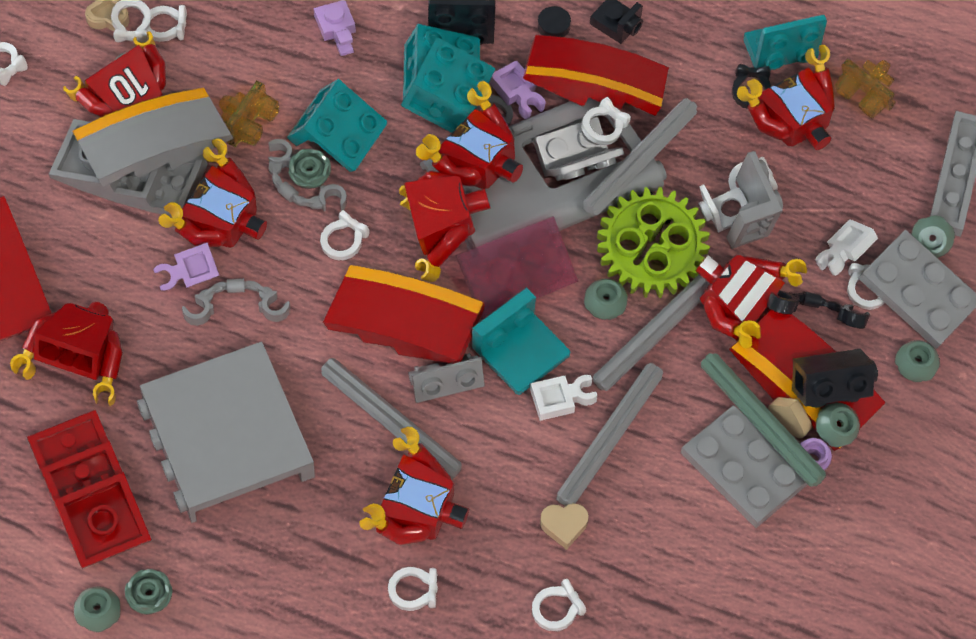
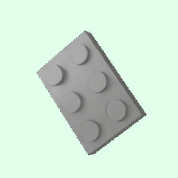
[858,229,976,349]
[681,405,808,528]

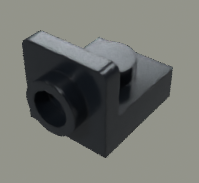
[590,0,643,44]

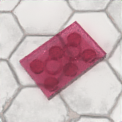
[456,216,578,320]

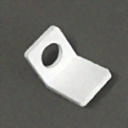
[698,184,748,233]

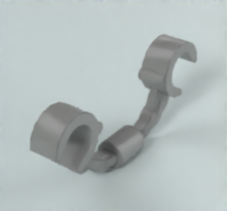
[268,139,347,212]
[182,278,290,326]

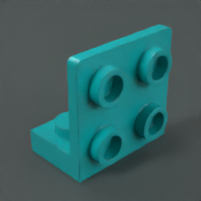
[743,15,827,70]
[403,24,480,100]
[401,38,495,133]
[286,78,387,172]
[472,287,570,395]

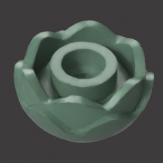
[288,149,331,189]
[911,215,955,258]
[584,279,628,320]
[895,340,940,382]
[816,402,860,447]
[125,569,172,615]
[74,586,121,632]

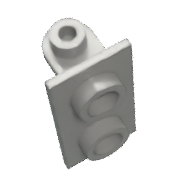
[408,353,485,403]

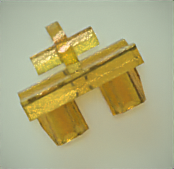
[834,58,896,119]
[219,80,279,148]

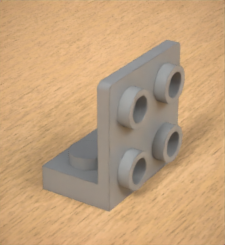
[532,117,624,181]
[726,151,783,249]

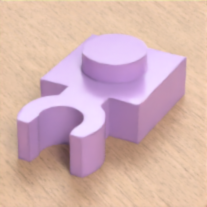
[489,60,546,119]
[153,243,220,290]

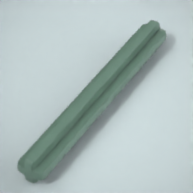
[701,353,826,487]

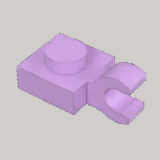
[314,0,356,56]

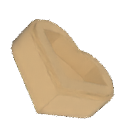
[85,0,129,31]
[768,397,812,438]
[540,503,589,550]

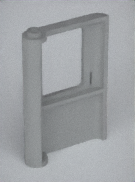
[420,98,667,265]

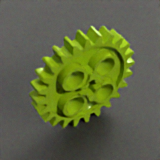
[597,187,710,298]

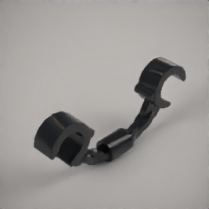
[767,290,870,329]

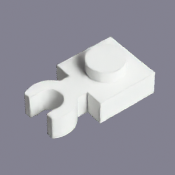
[815,219,878,276]
[530,375,597,421]

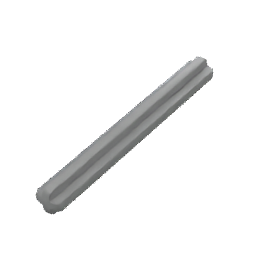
[583,98,697,216]
[593,275,710,391]
[321,358,462,480]
[557,363,663,506]

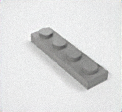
[930,111,976,237]

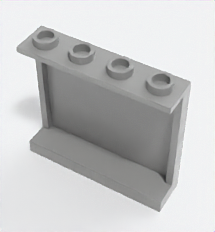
[137,341,315,523]

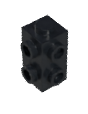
[792,348,878,408]

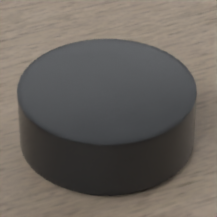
[538,6,571,37]

